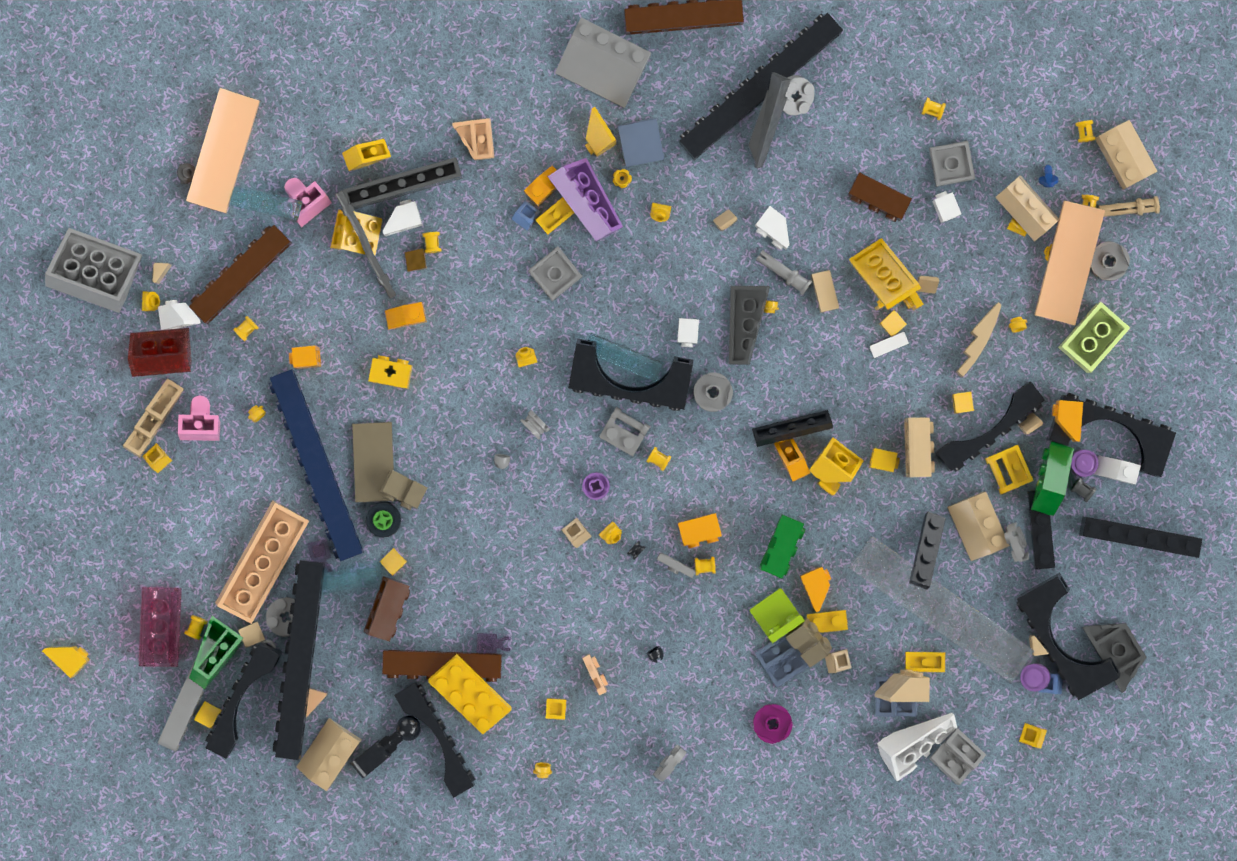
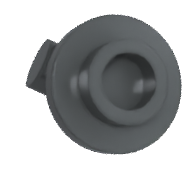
[177,163,195,184]

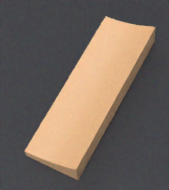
[186,88,260,213]
[1034,200,1105,325]
[215,500,309,624]

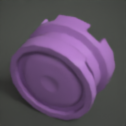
[1070,449,1099,477]
[582,472,610,500]
[1020,663,1051,692]

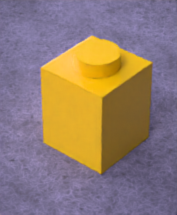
[869,448,900,472]

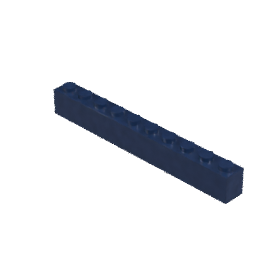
[269,369,364,562]

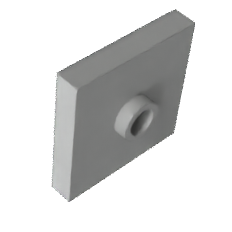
[929,141,975,187]
[528,246,583,302]
[656,552,695,578]

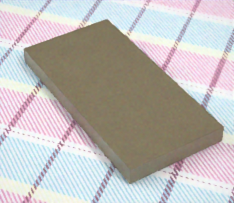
[352,422,395,502]

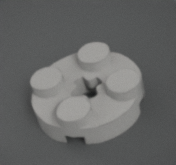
[783,75,814,115]
[1090,241,1130,281]
[693,372,733,412]
[1004,522,1029,562]
[266,597,295,637]
[653,744,687,782]

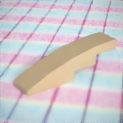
[956,302,1001,377]
[123,378,184,458]

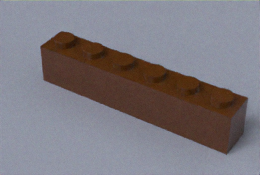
[624,0,744,35]
[189,225,292,324]
[382,649,502,682]

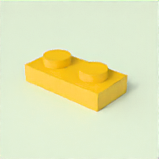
[535,197,575,235]
[806,610,848,633]
[905,652,945,672]

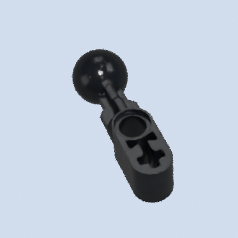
[350,716,421,779]

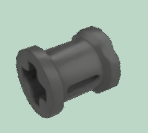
[1070,477,1097,502]

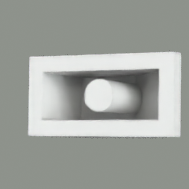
[383,199,423,236]
[158,300,200,330]
[1094,455,1141,484]

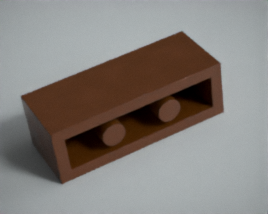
[848,172,912,222]
[363,576,410,642]

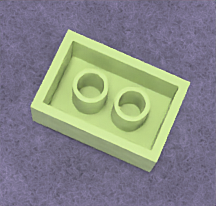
[1058,302,1130,373]

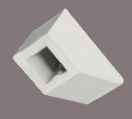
[755,206,789,250]

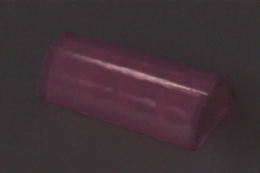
[138,586,182,667]

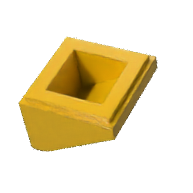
[879,310,907,337]
[952,392,974,414]
[142,443,172,473]
[817,480,841,496]
[380,548,407,576]
[194,701,222,729]
[1019,723,1047,749]

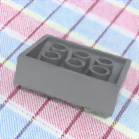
[555,18,651,108]
[45,228,142,313]

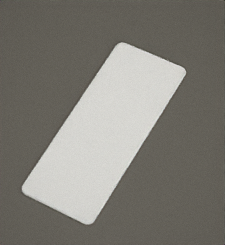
[870,332,909,358]

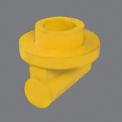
[650,203,672,222]
[1007,217,1027,237]
[142,291,160,312]
[515,347,538,368]
[598,521,622,544]

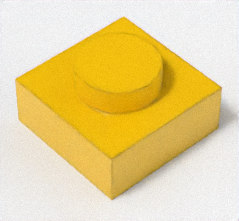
[546,698,566,720]

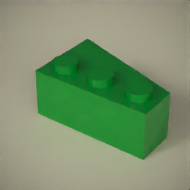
[1031,441,1074,516]
[759,514,806,579]
[189,615,243,690]

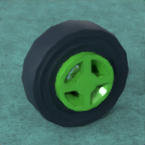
[366,502,401,538]

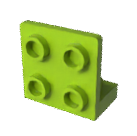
[749,588,805,644]

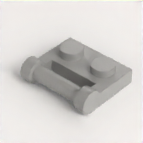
[599,407,650,456]

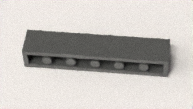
[342,157,463,209]

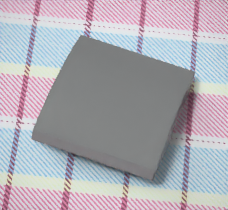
[929,728,986,785]

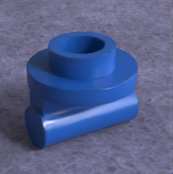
[1039,165,1059,188]

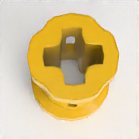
[921,97,946,120]
[1075,120,1096,143]
[1081,195,1099,208]
[422,232,442,254]
[233,316,259,341]
[646,447,671,471]
[695,557,716,575]
[184,615,208,640]

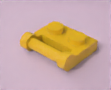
[985,445,1034,495]

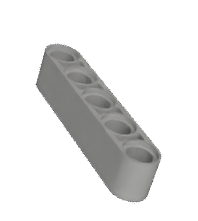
[158,661,204,752]

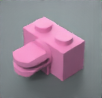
[284,178,332,228]
[178,396,220,441]

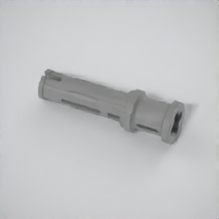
[756,250,813,296]

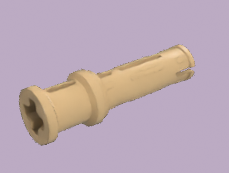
[1098,196,1160,217]

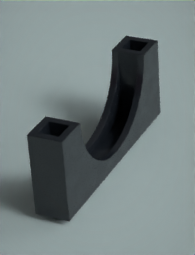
[568,338,694,411]
[1046,393,1176,477]
[1016,572,1121,700]

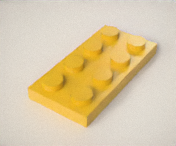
[849,238,921,310]
[428,654,512,734]

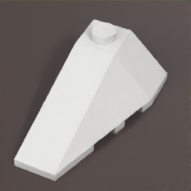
[877,713,957,781]

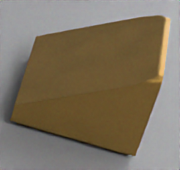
[404,249,427,272]

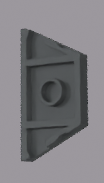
[1082,623,1146,693]

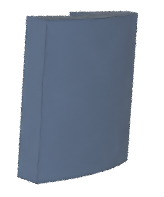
[618,118,664,167]
[755,633,809,688]
[876,677,917,717]

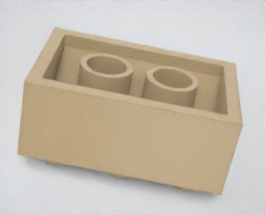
[1096,120,1157,190]
[996,175,1059,241]
[904,418,935,477]
[947,491,1010,561]
[875,670,930,702]
[296,718,362,791]

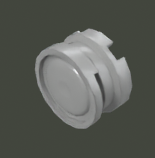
[520,410,550,440]

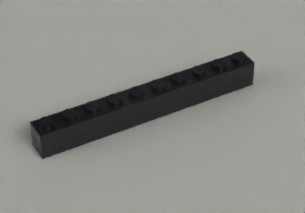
[679,13,843,161]
[273,560,325,760]

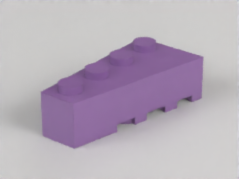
[548,158,623,241]

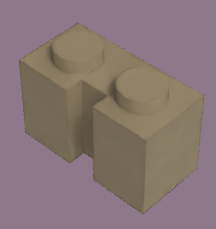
[379,470,428,511]
[785,618,832,668]

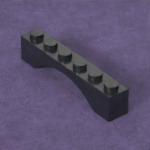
[935,381,1045,472]
[1079,516,1203,558]
[205,641,283,759]
[394,682,476,798]

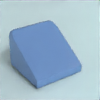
[512,200,541,230]
[1038,673,1063,694]

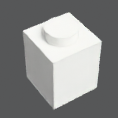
[932,191,961,223]
[677,318,699,347]

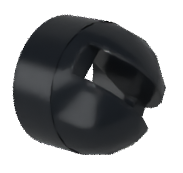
[646,646,664,663]

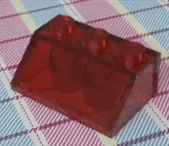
[128,328,192,377]

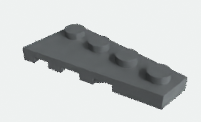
[729,286,770,365]

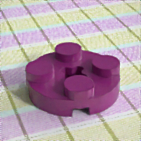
[753,704,793,744]

